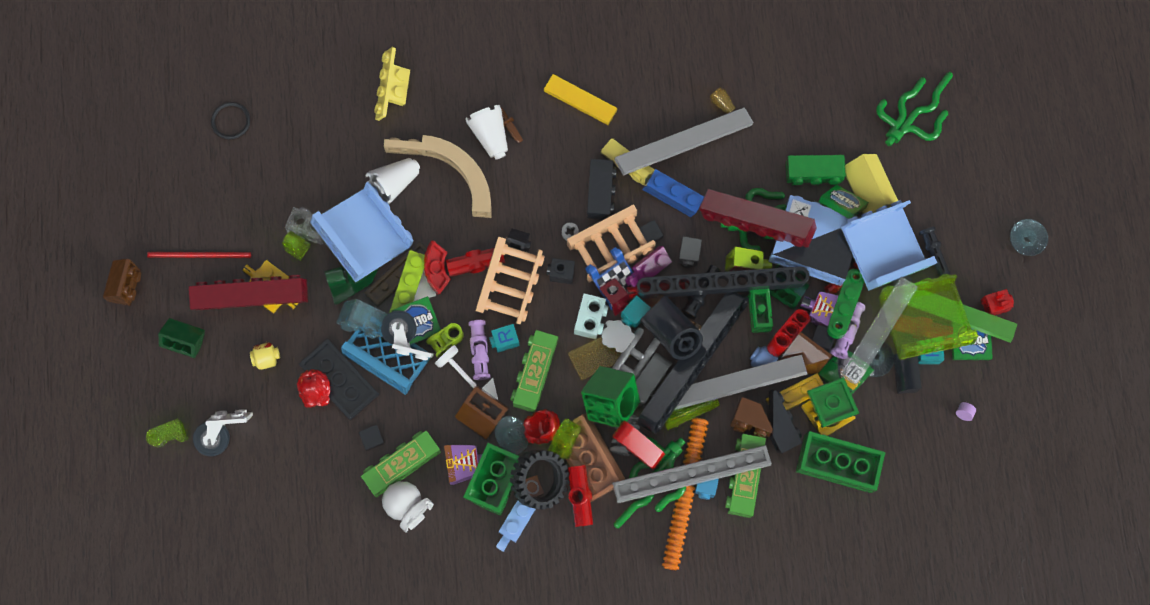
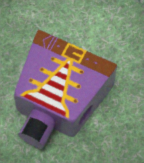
[800,292,839,329]
[444,445,482,485]

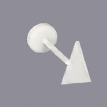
[435,345,498,399]

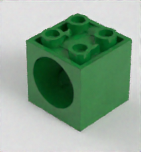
[581,366,640,427]

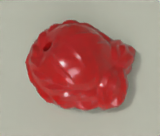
[297,369,330,408]
[524,409,560,445]

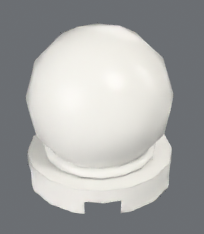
[382,481,434,533]

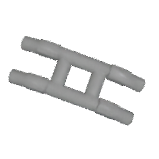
[612,328,660,380]

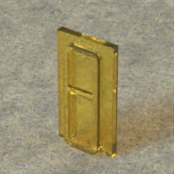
[568,337,632,381]

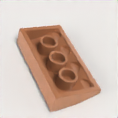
[555,414,625,502]

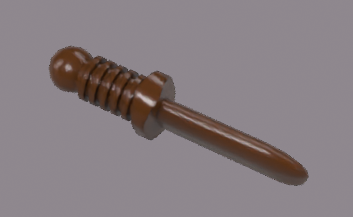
[500,107,523,143]

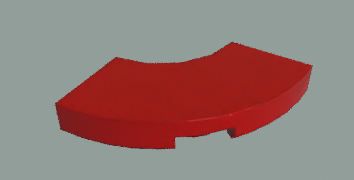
[424,241,451,294]

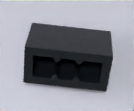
[893,350,922,394]

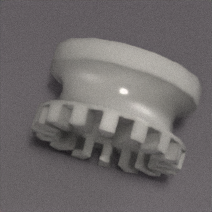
[562,223,579,241]

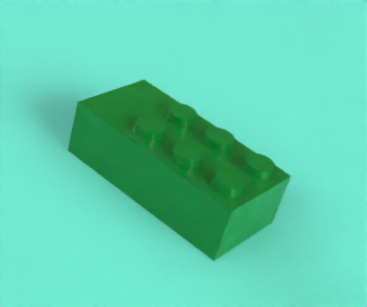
[796,431,885,493]

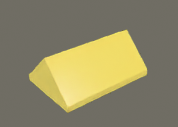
[845,154,898,214]

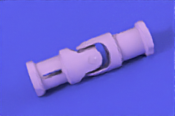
[831,302,866,359]
[468,320,491,380]

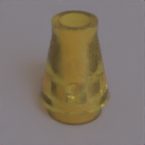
[710,87,736,114]

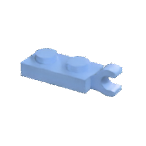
[496,500,536,552]

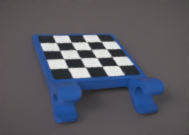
[585,247,634,310]

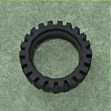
[510,449,569,510]

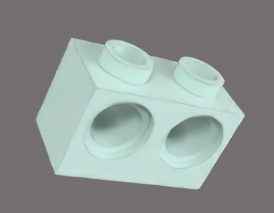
[574,294,609,339]

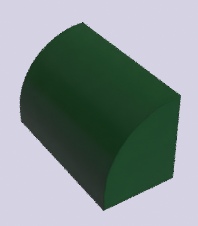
[765,265,810,310]
[159,318,205,358]

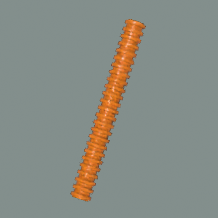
[662,418,709,571]

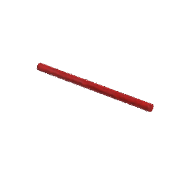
[147,252,251,258]

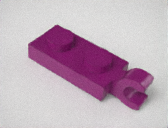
[625,246,672,287]

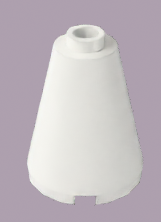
[466,105,508,160]
[366,158,420,204]

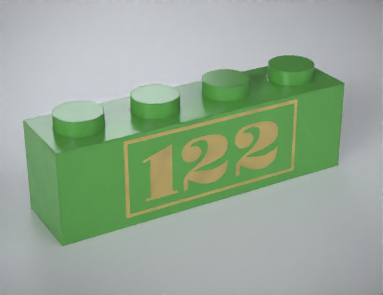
[511,330,558,413]
[361,430,441,498]
[725,434,766,518]

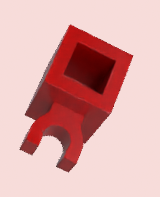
[981,289,1014,316]

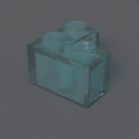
[336,299,387,339]

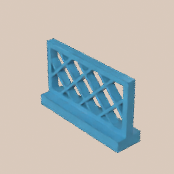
[341,314,431,395]

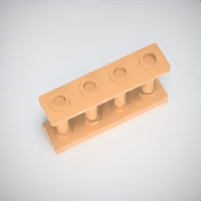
[567,204,656,282]
[475,237,545,325]

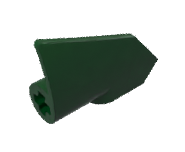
[325,266,379,305]

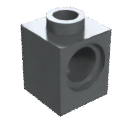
[678,237,702,268]

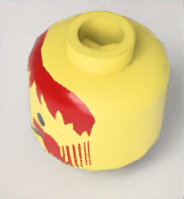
[250,343,280,370]

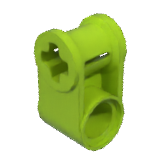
[426,323,464,358]

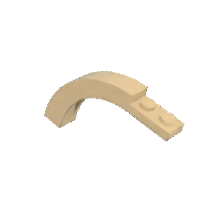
[384,135,492,218]

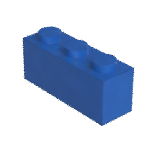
[642,169,704,217]

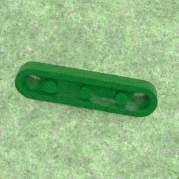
[827,269,864,339]

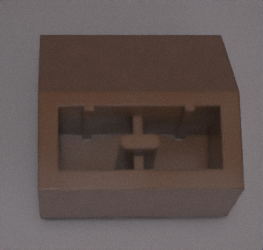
[103,259,141,306]
[455,385,509,440]
[730,397,773,440]

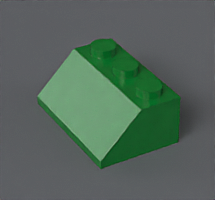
[463,443,520,516]

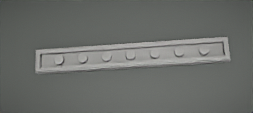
[615,107,753,176]
[651,354,807,410]
[612,445,772,503]

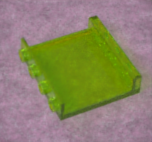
[879,274,978,360]

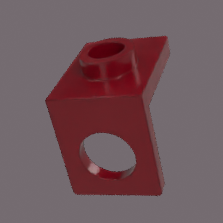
[600,278,630,316]

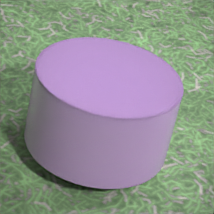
[956,402,976,421]

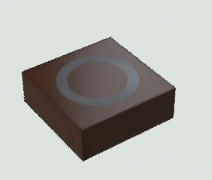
[525,475,544,498]

